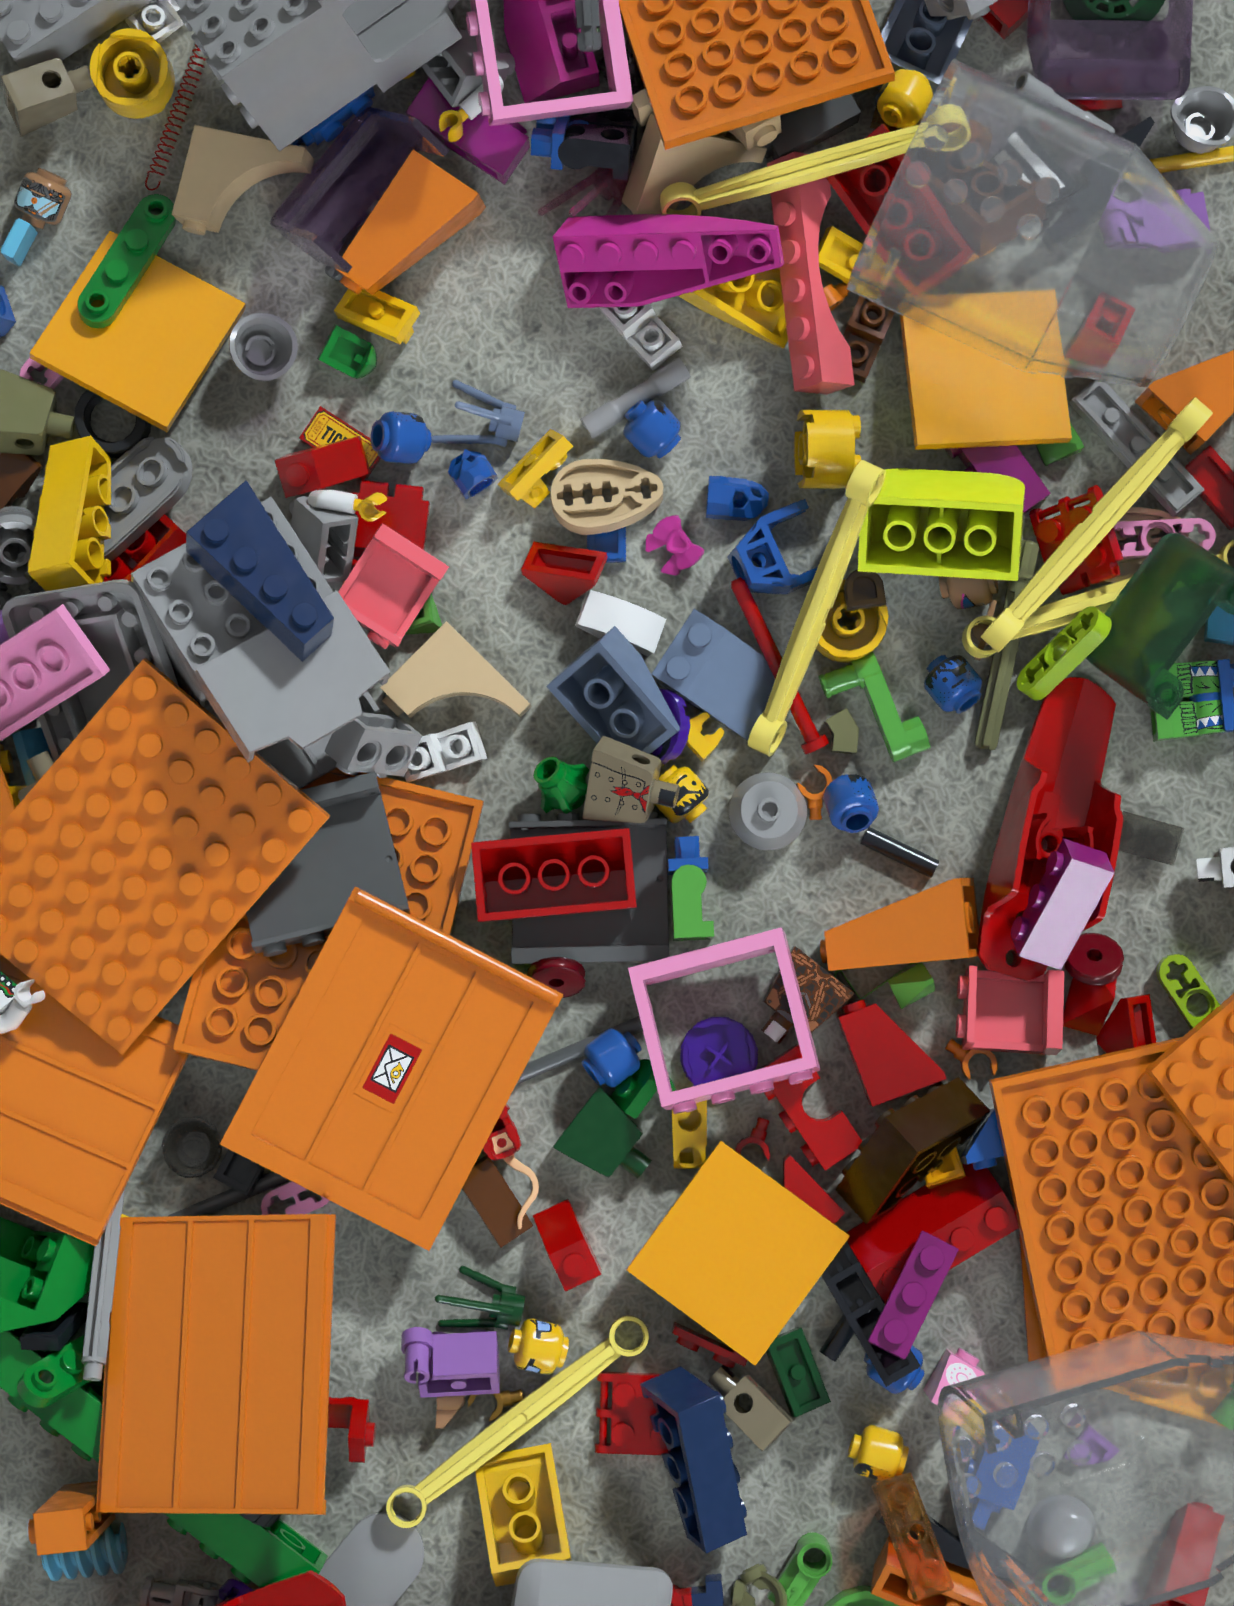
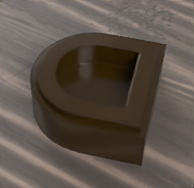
[843,569,886,612]

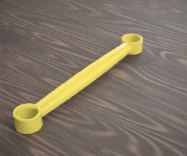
[660,104,970,216]
[981,397,1213,653]
[748,460,886,757]
[962,540,1234,658]
[386,1315,649,1528]

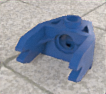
[727,499,818,595]

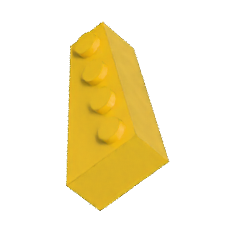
[28,435,111,591]

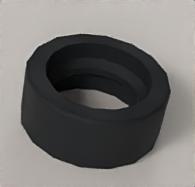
[74,390,151,458]

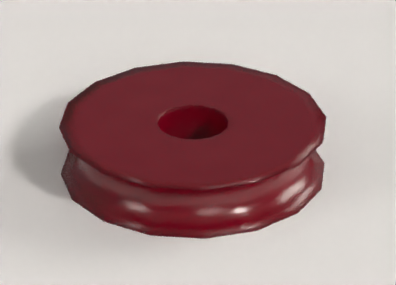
[1065,933,1124,986]
[527,957,586,998]

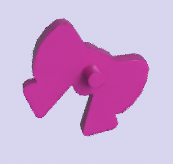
[646,515,704,576]

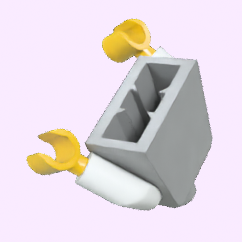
[404,30,515,142]
[289,490,387,590]

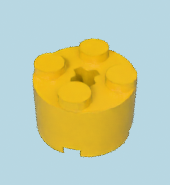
[90,28,175,119]
[794,410,861,489]
[816,579,889,663]

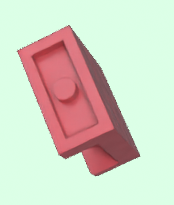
[338,523,449,649]
[956,965,1064,1055]

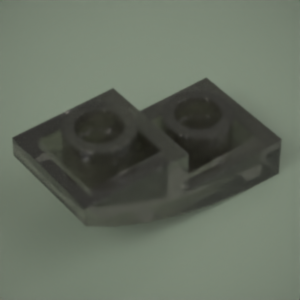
[1118,811,1184,866]

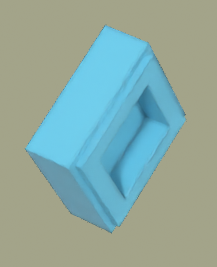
[0,218,38,267]

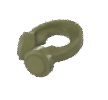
[730,1563,787,1606]

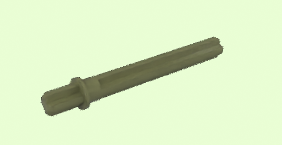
[974,540,1039,750]

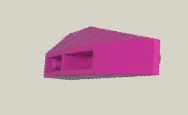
[504,0,600,103]
[553,214,784,308]

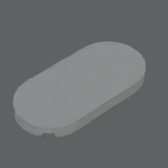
[104,436,193,561]
[319,1512,425,1606]

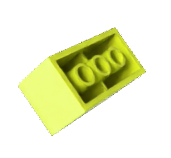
[858,468,1025,581]

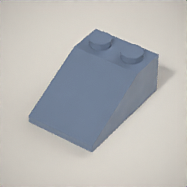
[875,0,973,112]
[651,609,775,741]
[546,626,680,754]

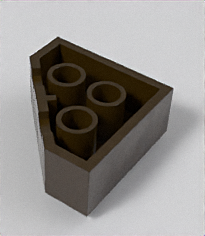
[835,1077,990,1224]

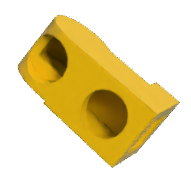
[671,1100,707,1169]

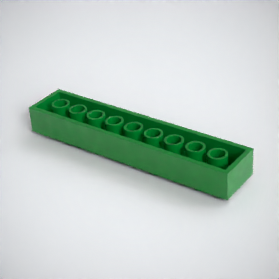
[0,1326,328,1588]

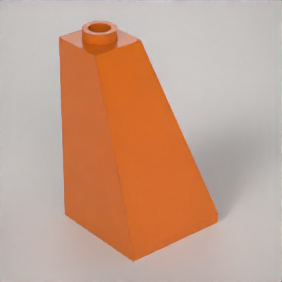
[334,149,486,296]
[820,878,979,971]

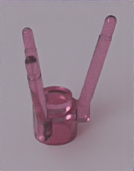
[538,167,630,216]

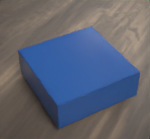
[587,527,626,563]

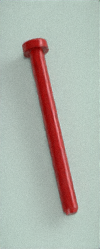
[731,577,829,754]

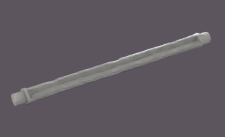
[82,1189,125,1381]

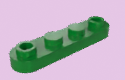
[78,194,176,328]
[17,1334,105,1408]

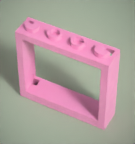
[466,0,634,126]
[628,927,821,1114]

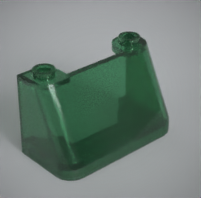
[1086,533,1234,720]

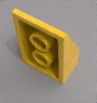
[679,267,788,348]
[475,1443,572,1587]

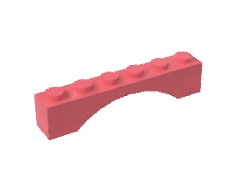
[767,152,855,395]

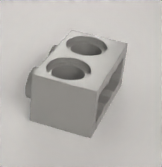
[324,712,422,778]

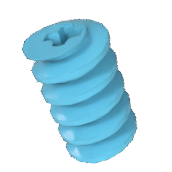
[41,1522,128,1581]

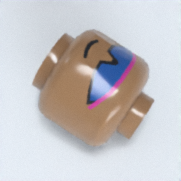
[939,576,999,609]

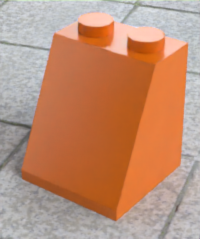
[1135,350,1234,455]

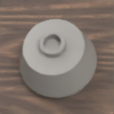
[0,506,37,584]
[729,772,807,850]

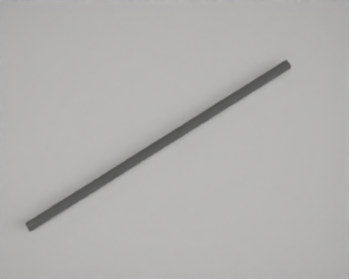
[168,1016,643,1216]

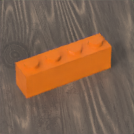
[28,1481,115,1556]
[871,1535,1036,1606]

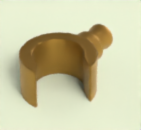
[468,1389,524,1421]

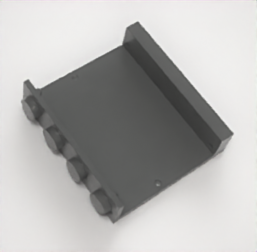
[246,772,411,957]
[509,811,670,964]

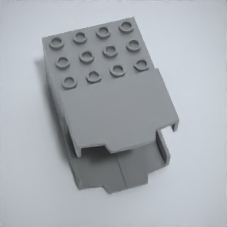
[175,0,462,151]
[131,497,390,789]

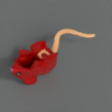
[483,1104,539,1229]

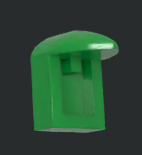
[317,324,377,379]
[610,1059,676,1119]

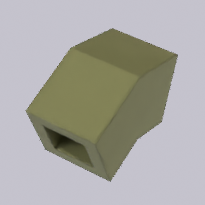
[824,708,859,755]

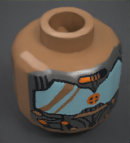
[14,168,72,229]

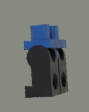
[531,109,638,181]

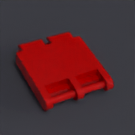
[351,480,430,570]
[1029,485,1123,595]
[595,1372,668,1455]

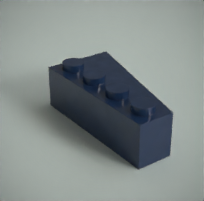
[186,480,334,662]
[640,1366,747,1554]

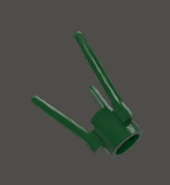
[435,1266,525,1330]

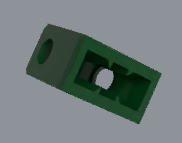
[553,1086,652,1179]

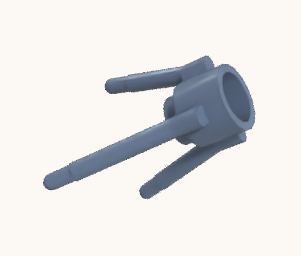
[431,380,525,447]

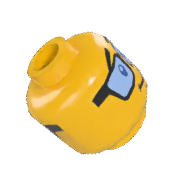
[508,1319,569,1375]

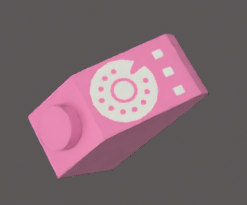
[923,1348,985,1421]

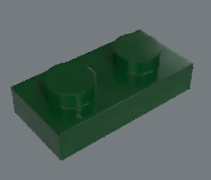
[766,1327,831,1418]

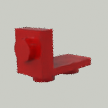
[672,1322,748,1368]
[328,1397,376,1463]

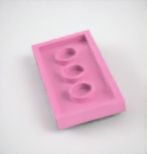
[0,604,110,741]

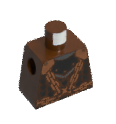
[761,946,854,1044]

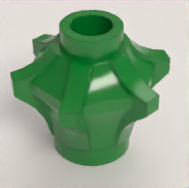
[533,756,590,814]

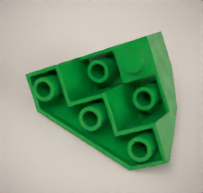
[0,1217,94,1332]

